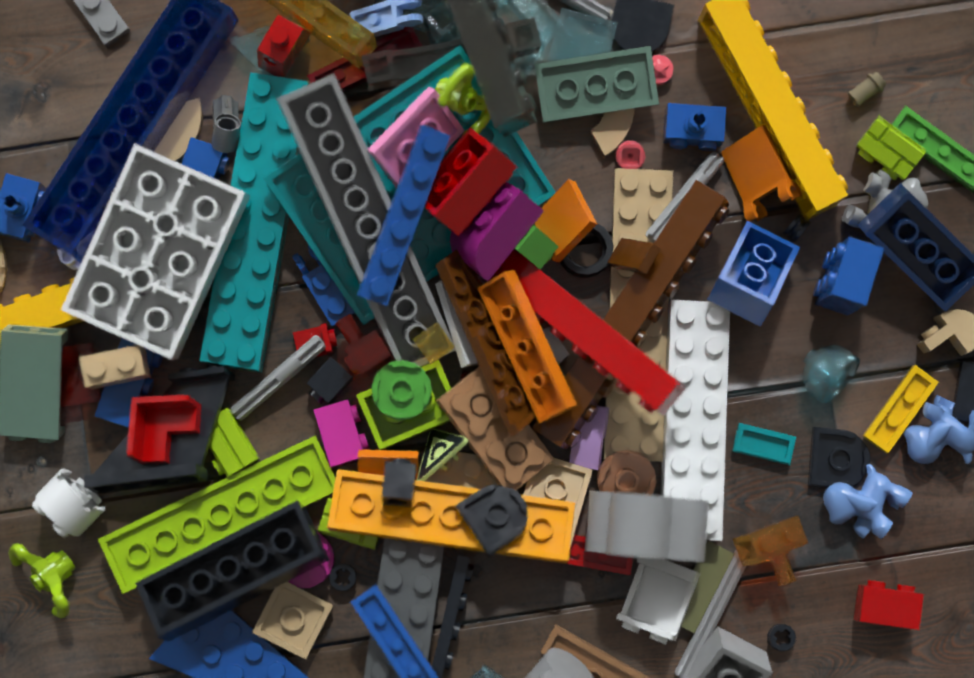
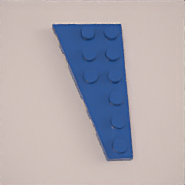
[149,610,309,678]

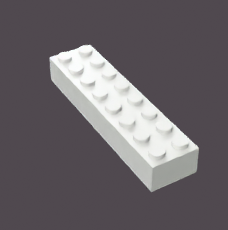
[660,300,730,541]

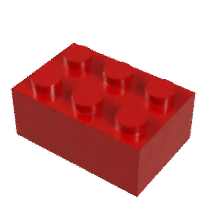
[424,128,517,236]

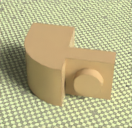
[917,309,974,356]

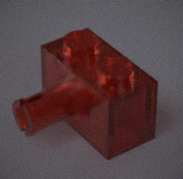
[335,314,393,379]

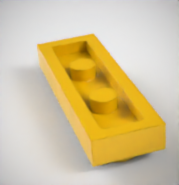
[862,365,939,454]

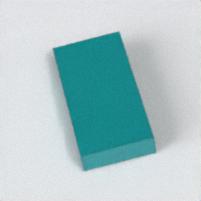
[731,423,796,466]

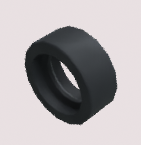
[560,223,614,278]

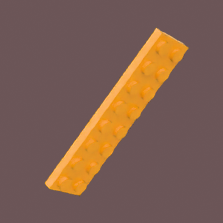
[327,469,575,564]

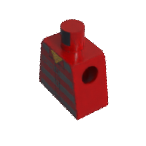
[257,14,311,78]

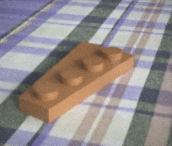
[541,624,650,678]

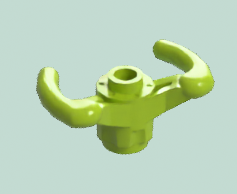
[435,64,496,136]
[9,544,75,618]

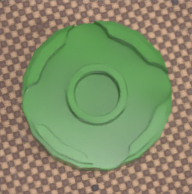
[372,360,432,420]

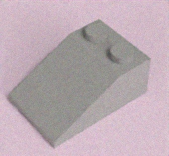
[686,626,772,678]

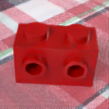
[854,580,924,630]

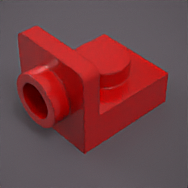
[293,323,338,359]

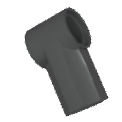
[211,95,241,153]

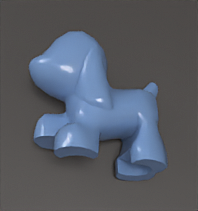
[903,395,974,464]
[823,464,913,539]

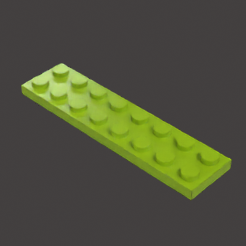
[98,435,336,594]

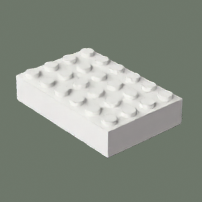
[61,144,250,359]

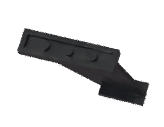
[84,364,235,494]

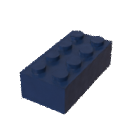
[858,183,974,312]

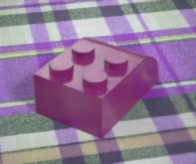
[450,182,544,281]

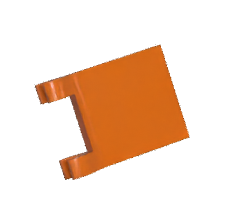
[721,125,802,222]

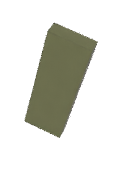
[681,540,735,634]

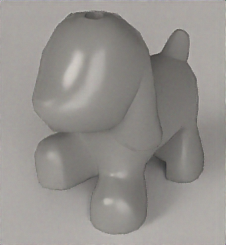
[842,169,928,228]

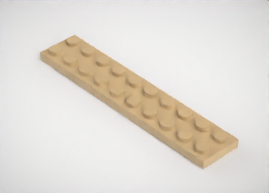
[603,168,673,462]

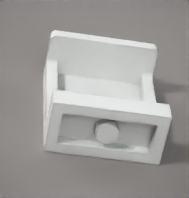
[616,557,700,644]

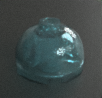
[803,344,860,404]

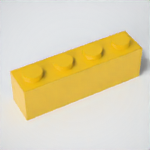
[0,277,84,346]

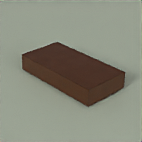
[607,238,660,274]

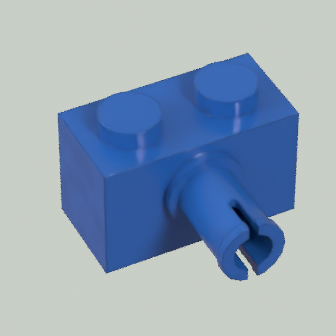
[663,103,726,151]
[0,173,48,243]

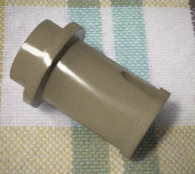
[848,72,886,107]

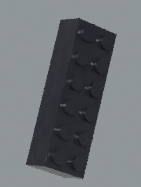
[135,500,330,641]

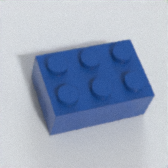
[707,221,800,327]
[813,237,884,315]

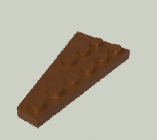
[436,249,536,437]

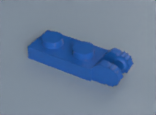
[292,246,355,327]

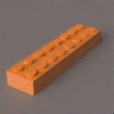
[477,270,577,423]

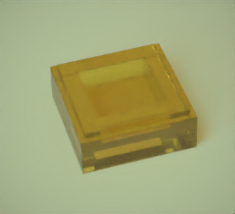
[413,322,455,365]

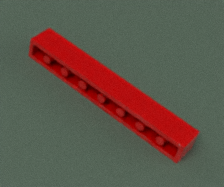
[489,249,686,416]

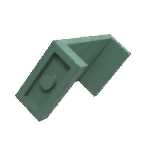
[0,324,68,443]

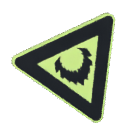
[417,429,468,481]

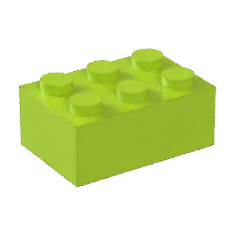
[356,360,451,450]

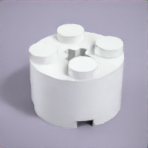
[32,469,105,537]

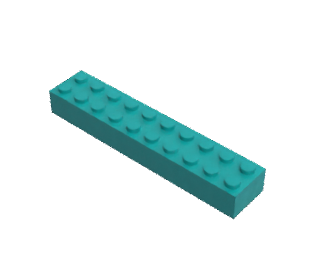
[200,72,309,373]

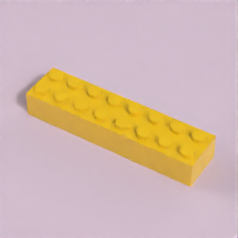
[698,0,848,221]

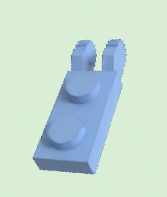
[350,0,423,42]

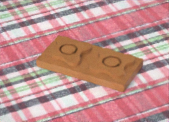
[436,366,554,490]

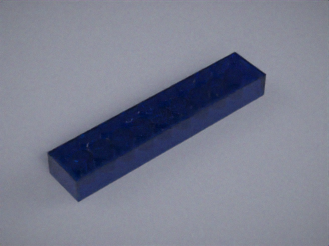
[22,0,239,263]

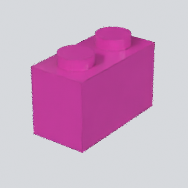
[314,400,370,468]

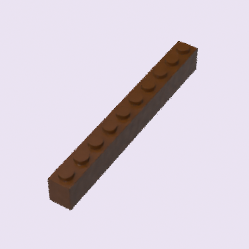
[532,180,729,451]

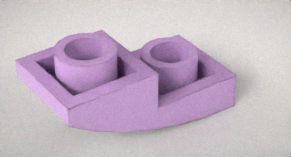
[570,406,609,470]

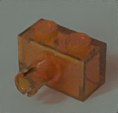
[733,515,809,586]

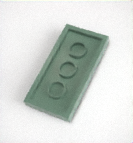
[535,46,659,123]

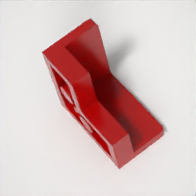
[127,395,202,465]

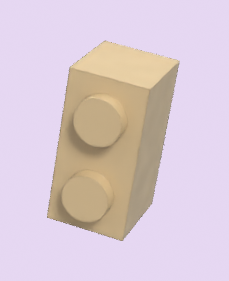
[79,345,151,389]

